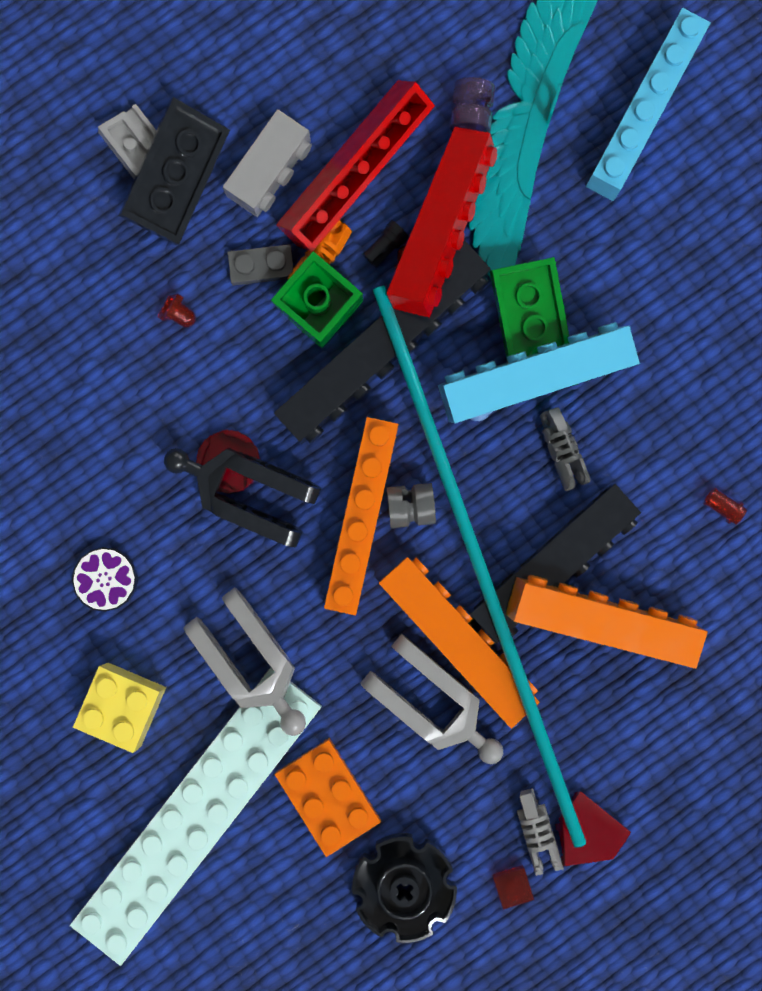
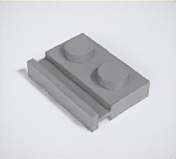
[98,104,156,179]

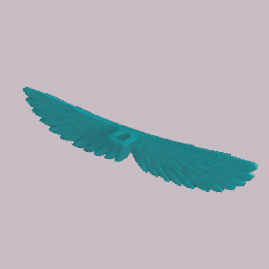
[469,0,598,279]

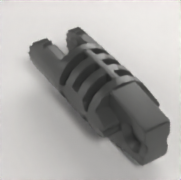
[540,407,591,491]

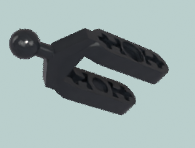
[164,448,321,548]

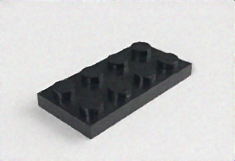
[118,97,230,245]

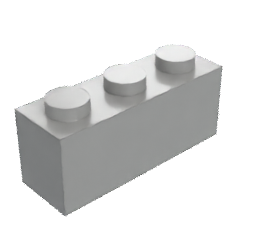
[223,109,312,218]

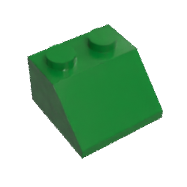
[271,251,363,349]

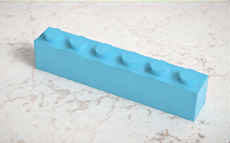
[586,8,711,201]
[438,322,640,424]

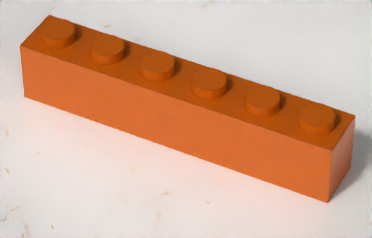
[324,417,399,616]
[379,557,540,729]
[506,575,708,669]

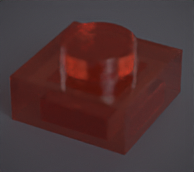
[492,865,534,910]

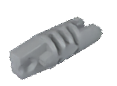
[517,788,564,876]

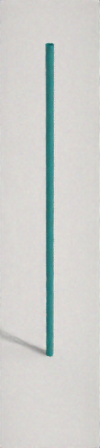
[373,286,587,848]

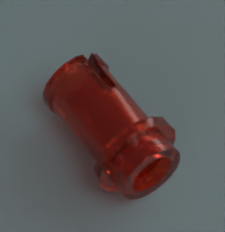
[703,487,747,525]

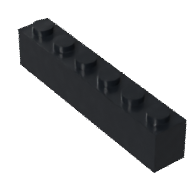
[468,484,641,643]

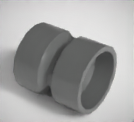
[387,483,436,528]

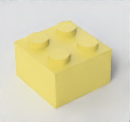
[73,663,166,753]

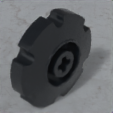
[352,833,457,943]

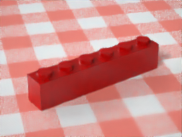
[276,80,435,252]
[386,127,497,318]

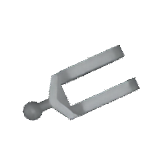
[183,587,306,736]
[360,634,504,764]

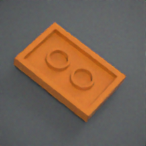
[274,738,381,857]

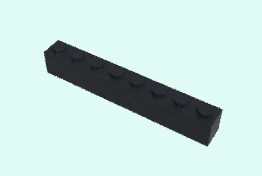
[274,241,491,444]

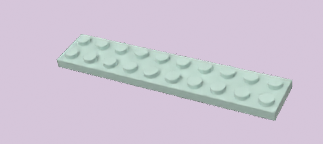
[70,668,322,966]

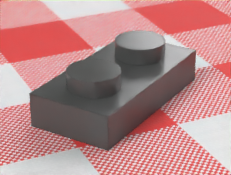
[228,244,294,286]

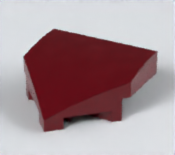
[555,791,631,866]

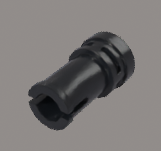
[362,220,409,268]

